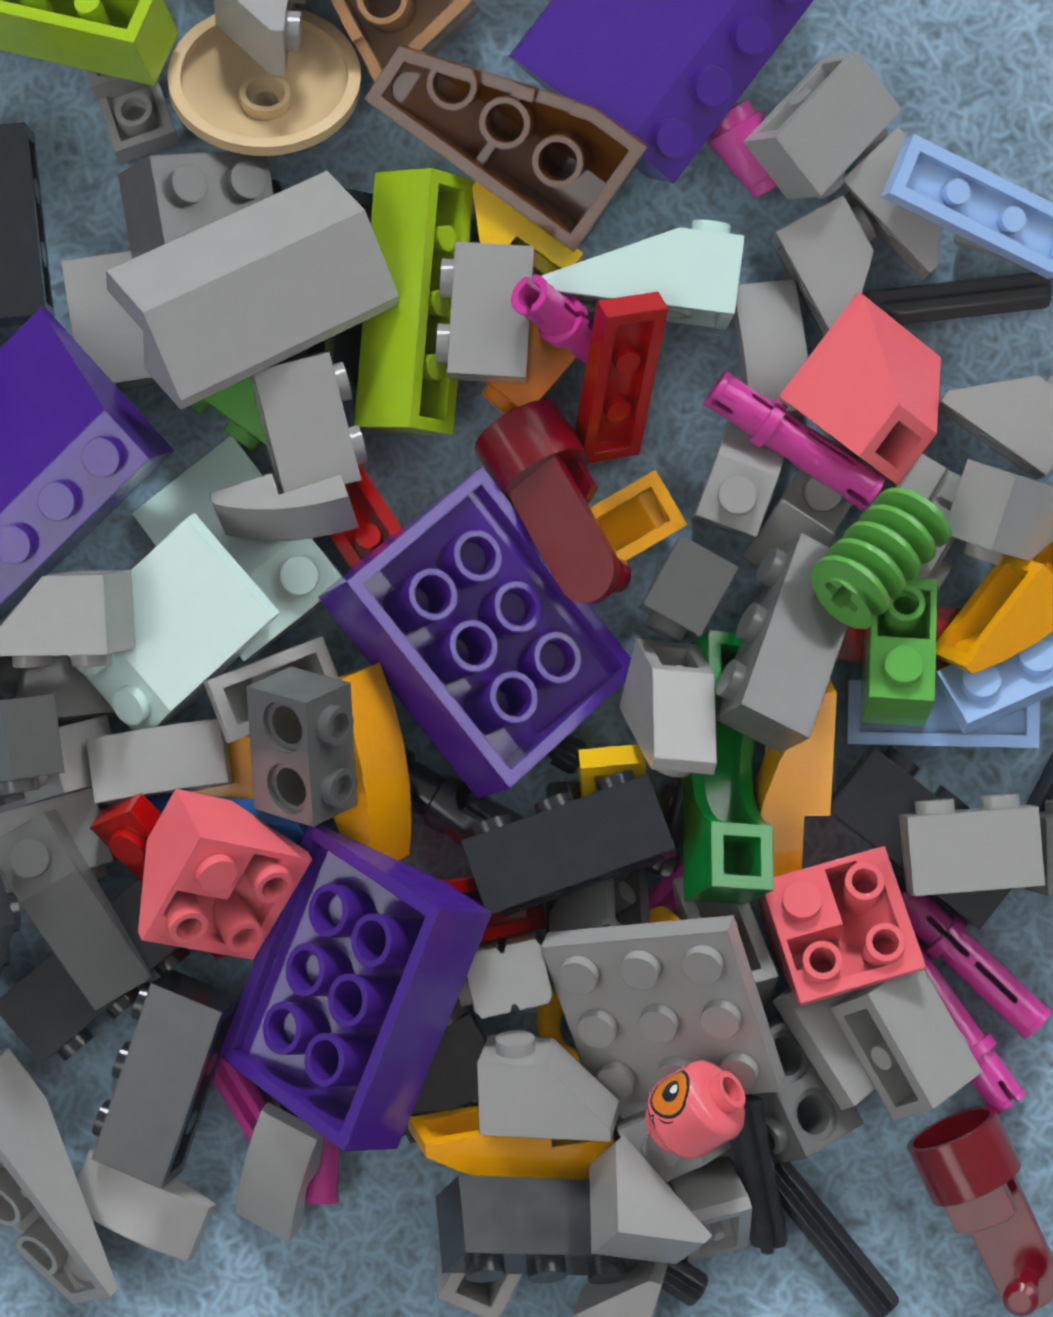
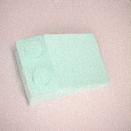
[541,220,745,330]
[132,436,343,663]
[68,513,280,731]

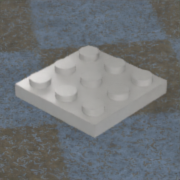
[540,915,785,1103]

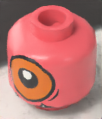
[645,1060,745,1160]

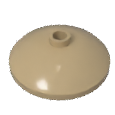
[167,7,361,156]

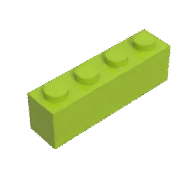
[0,0,179,86]
[354,168,475,435]

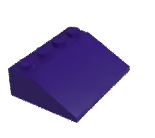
[508,0,814,184]
[0,307,175,620]
[318,467,631,799]
[219,824,492,1151]

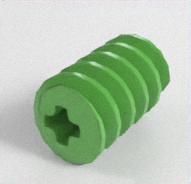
[810,488,952,629]

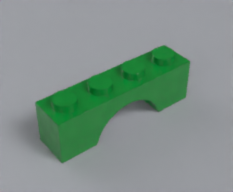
[683,630,774,905]

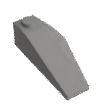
[0,1048,118,1305]

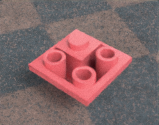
[779,292,941,485]
[138,789,312,960]
[757,846,926,1006]

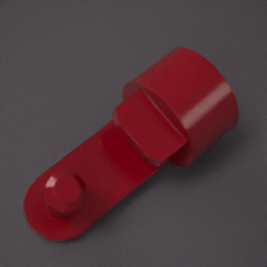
[474,399,631,604]
[907,1106,1053,1316]

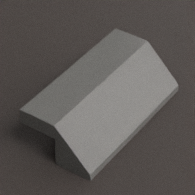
[106,171,399,410]

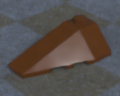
[364,45,649,252]

